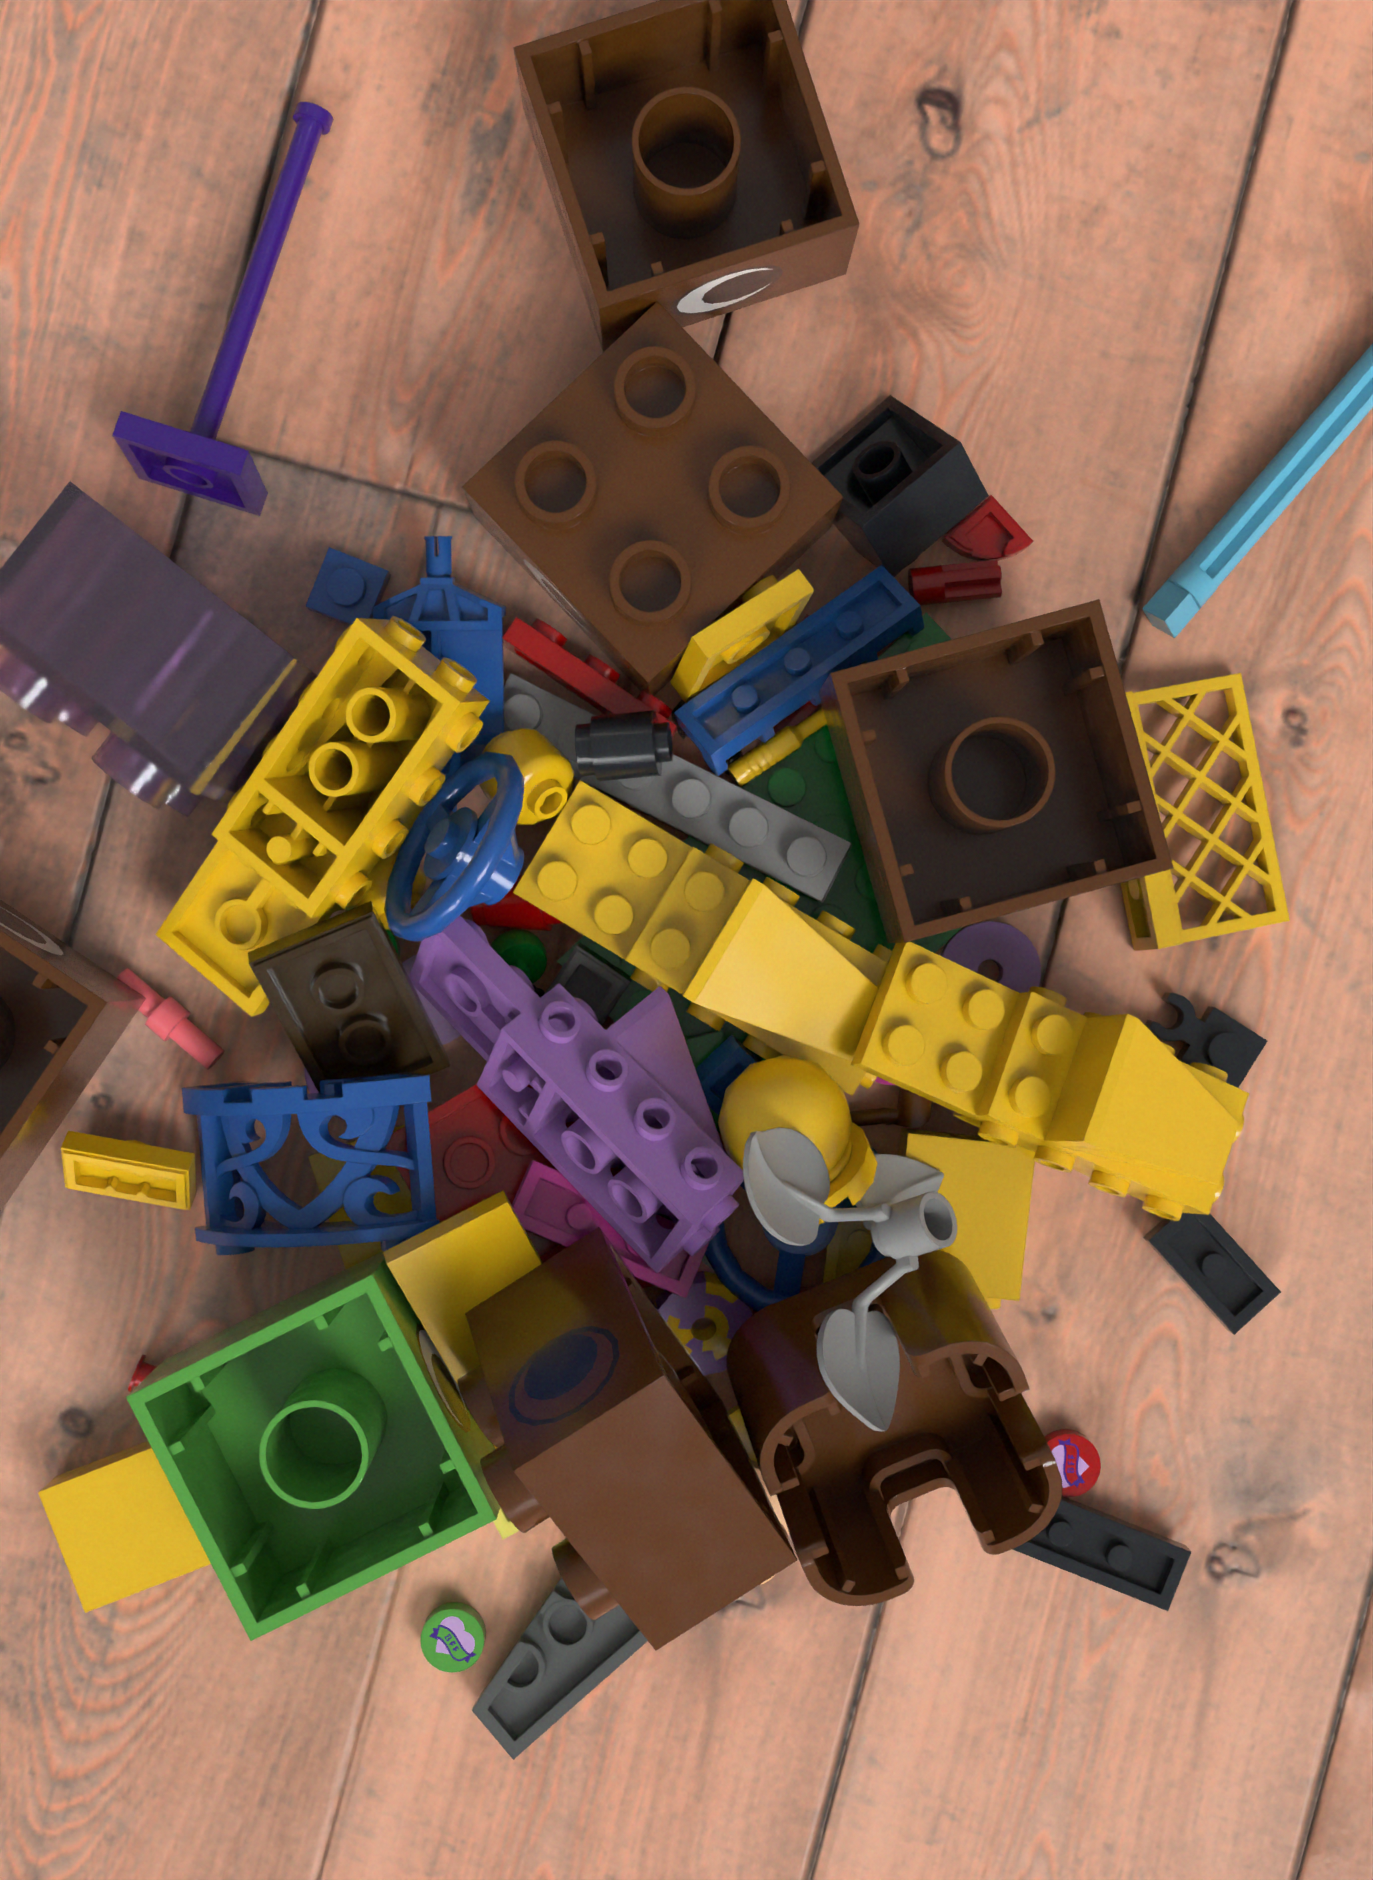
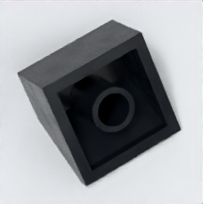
[812,395,989,577]

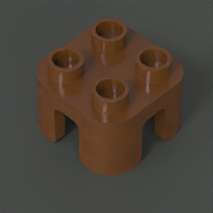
[726,1250,1063,1606]

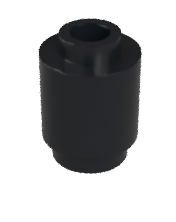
[575,710,673,781]

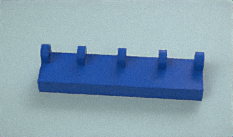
[674,565,924,776]

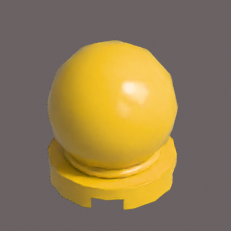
[718,1055,878,1225]

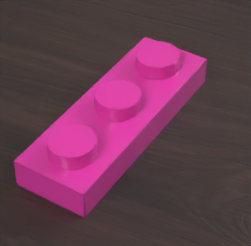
[512,1160,709,1298]

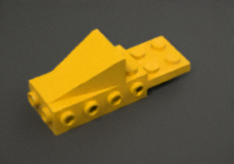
[155,616,490,1017]
[513,780,892,1096]
[850,942,1249,1221]

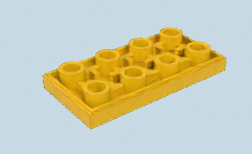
[383,1190,543,1449]

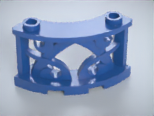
[182,1072,440,1255]

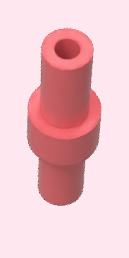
[117,968,225,1070]

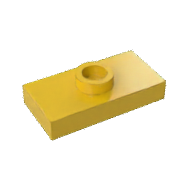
[61,1130,196,1210]

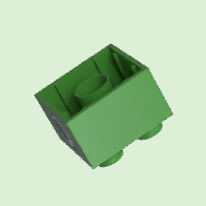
[126,1251,500,1641]

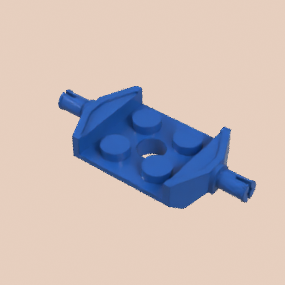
[373,536,506,812]

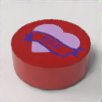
[1045,1429,1101,1497]

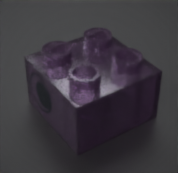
[0,481,318,817]

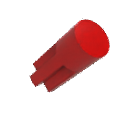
[908,560,1002,606]

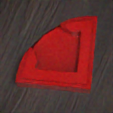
[942,495,1034,561]

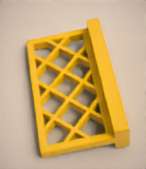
[1120,673,1290,951]

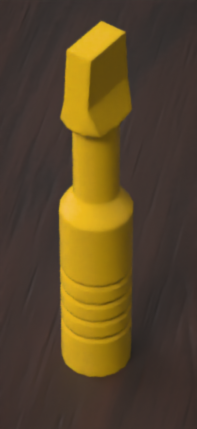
[727,707,827,787]

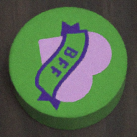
[420,1602,486,1673]

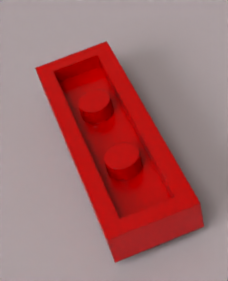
[502,617,677,738]

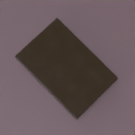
[248,901,450,1093]

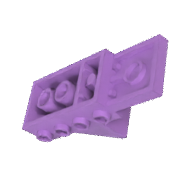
[409,916,744,1273]

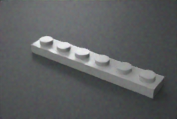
[504,674,852,903]

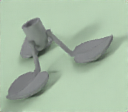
[743,1127,957,1432]

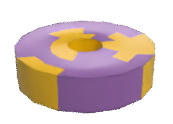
[654,1271,752,1375]

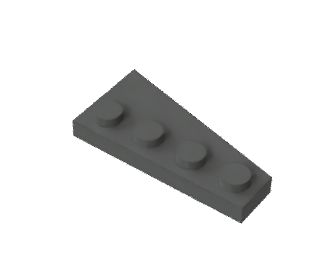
[472,1577,648,1760]

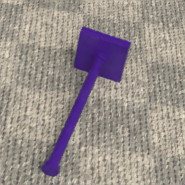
[112,102,334,516]

